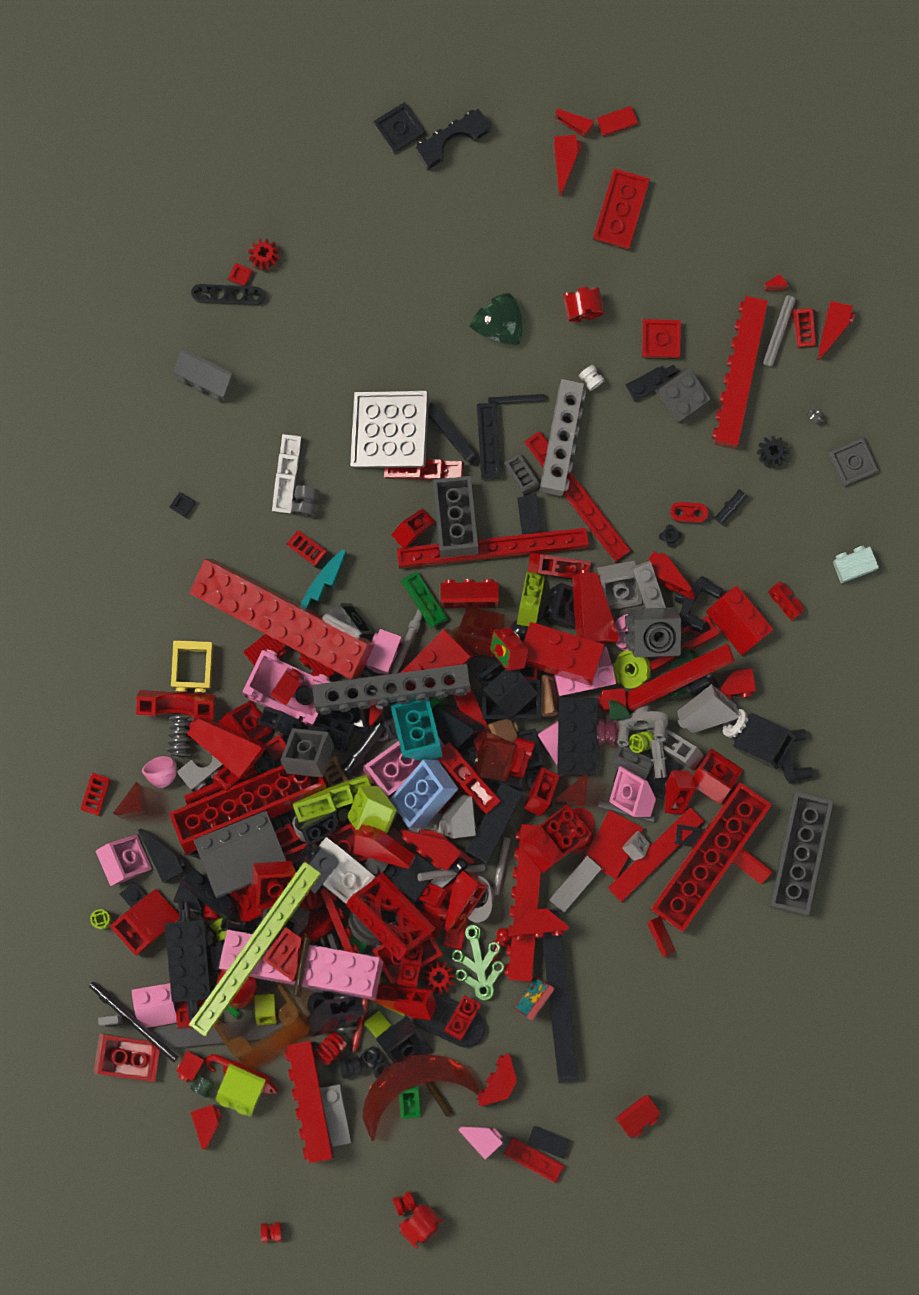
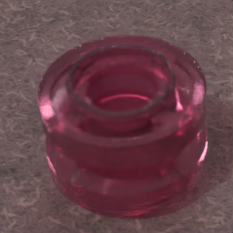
[597,719,616,746]

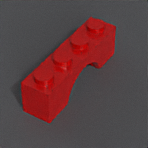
[136,690,216,720]

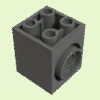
[625,607,681,657]

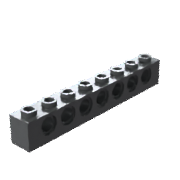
[312,664,471,714]

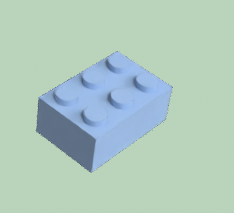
[389,759,458,828]

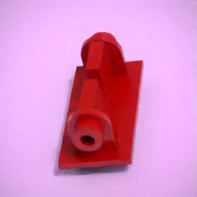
[768,581,805,621]

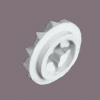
[723,709,748,738]

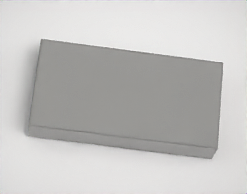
[98,1015,123,1026]

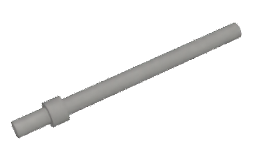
[375,609,423,709]

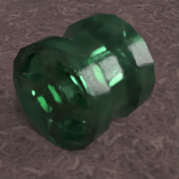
[189,1075,214,1098]

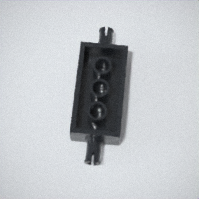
[165,901,213,1020]

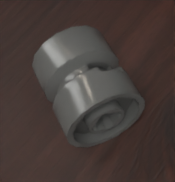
[291,485,320,518]

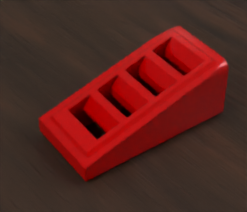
[555,109,594,138]
[792,308,816,347]
[286,530,328,568]
[80,773,111,816]

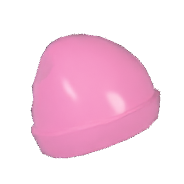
[142,756,177,788]

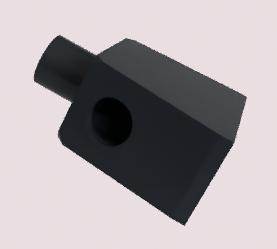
[257,706,304,739]

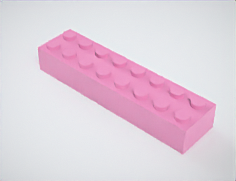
[219,930,383,1000]

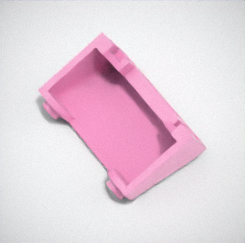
[242,649,330,727]

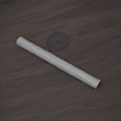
[417,863,485,881]

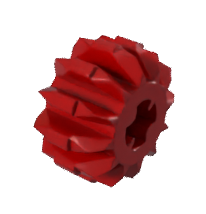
[248,238,280,271]
[299,889,323,910]
[423,961,456,994]
[314,1032,347,1065]

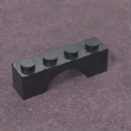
[415,108,491,171]

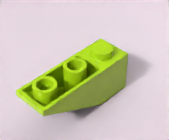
[517,572,545,627]

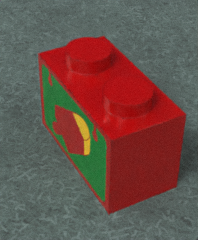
[490,628,528,671]

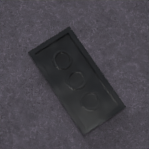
[557,697,598,776]

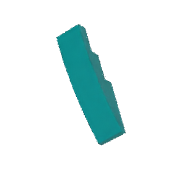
[300,549,347,609]

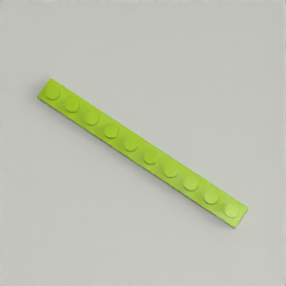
[189,862,321,1037]

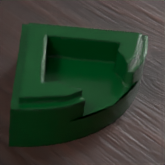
[609,700,630,720]

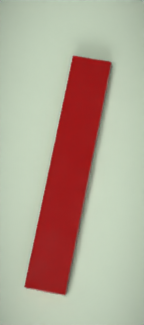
[625,643,735,711]
[607,807,703,902]

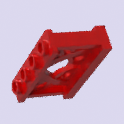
[346,873,436,960]

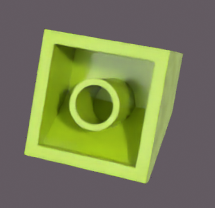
[348,786,396,834]
[215,1064,266,1117]

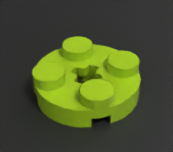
[613,650,651,689]

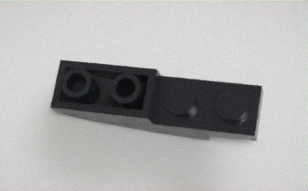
[301,803,353,846]

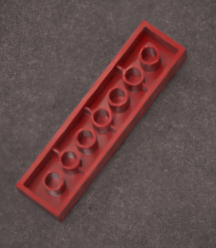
[169,765,327,855]
[648,782,772,932]

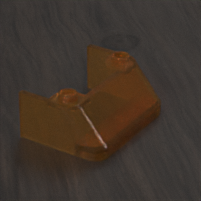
[215,982,310,1069]

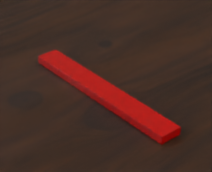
[524,431,631,563]

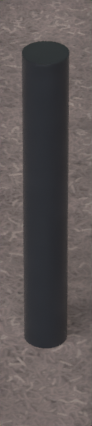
[488,394,545,404]

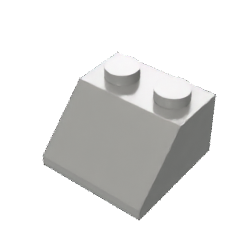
[597,561,642,610]
[440,793,476,838]

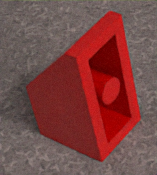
[391,508,435,549]
[270,668,304,706]
[524,767,559,816]
[664,770,696,814]
[190,1104,222,1150]

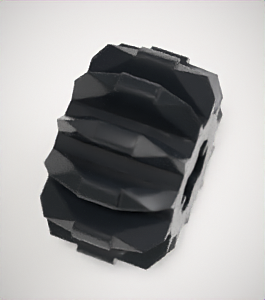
[757,435,790,468]

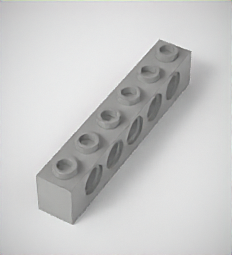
[539,379,586,496]

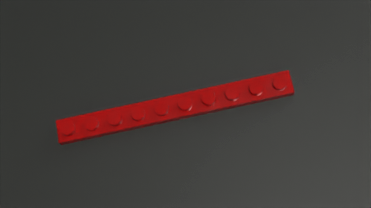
[397,528,589,569]

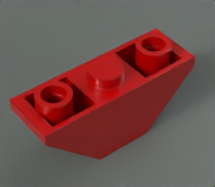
[508,908,569,940]
[476,1053,517,1106]

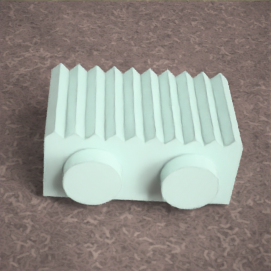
[833,545,879,584]

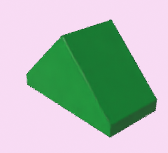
[398,1087,421,1119]

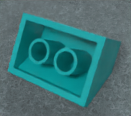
[390,698,443,761]

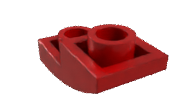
[397,943,424,988]
[444,995,481,1041]

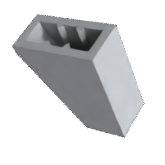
[677,684,740,733]

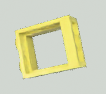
[171,641,213,693]

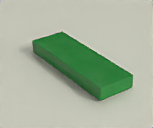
[400,571,448,629]

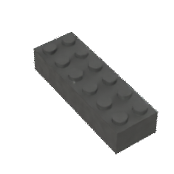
[768,792,833,916]

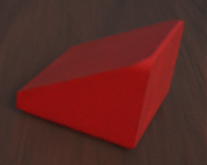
[763,274,788,291]
[369,705,383,727]

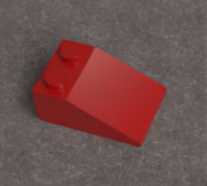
[93,1033,160,1082]

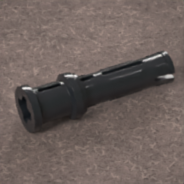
[340,721,386,776]

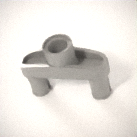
[616,704,668,747]

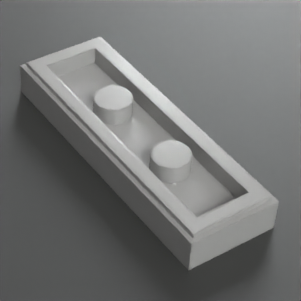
[549,856,602,912]

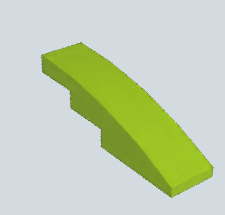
[293,774,372,822]

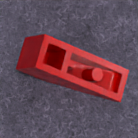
[553,134,581,196]
[817,301,855,360]
[647,551,695,601]
[528,553,591,578]
[353,824,415,869]
[445,870,488,933]
[372,984,437,1020]

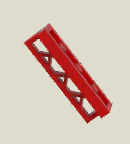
[647,615,720,672]

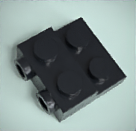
[544,583,576,630]

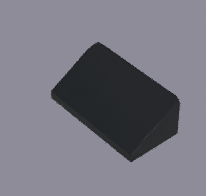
[517,494,541,535]

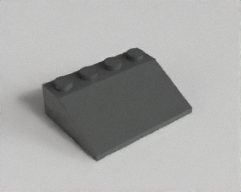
[194,811,286,898]

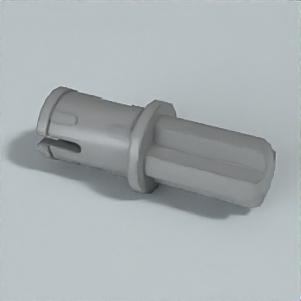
[651,739,667,778]

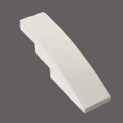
[272,434,302,513]

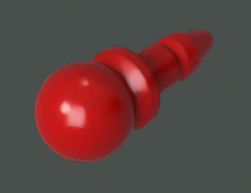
[491,927,511,963]

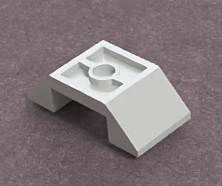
[319,837,376,904]

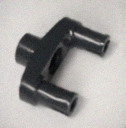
[674,576,723,632]
[779,729,814,784]

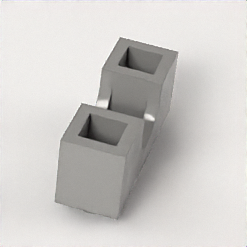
[177,755,224,791]

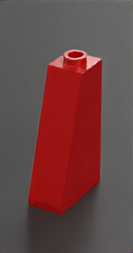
[572,570,620,644]
[187,717,268,778]

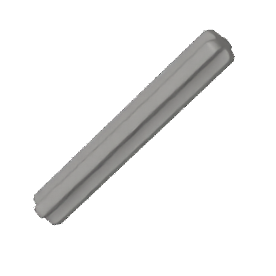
[763,295,796,367]

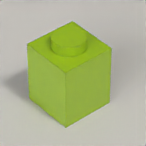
[255,993,277,1026]

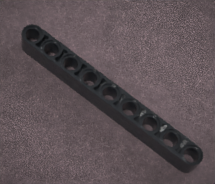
[542,908,578,1083]

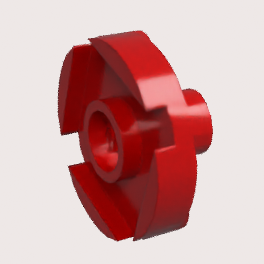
[298,908,334,942]

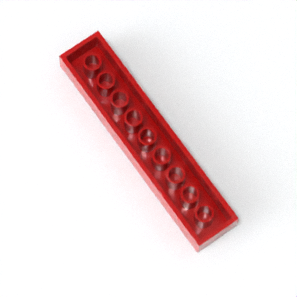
[189,559,375,679]

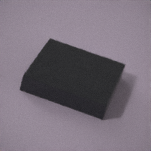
[373,102,425,154]

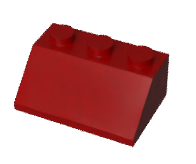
[441,579,499,609]
[705,585,773,656]
[372,934,443,985]

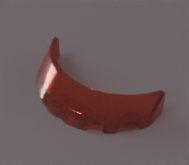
[362,1054,480,1141]

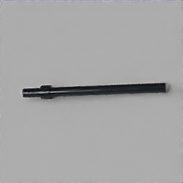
[89,982,179,1063]

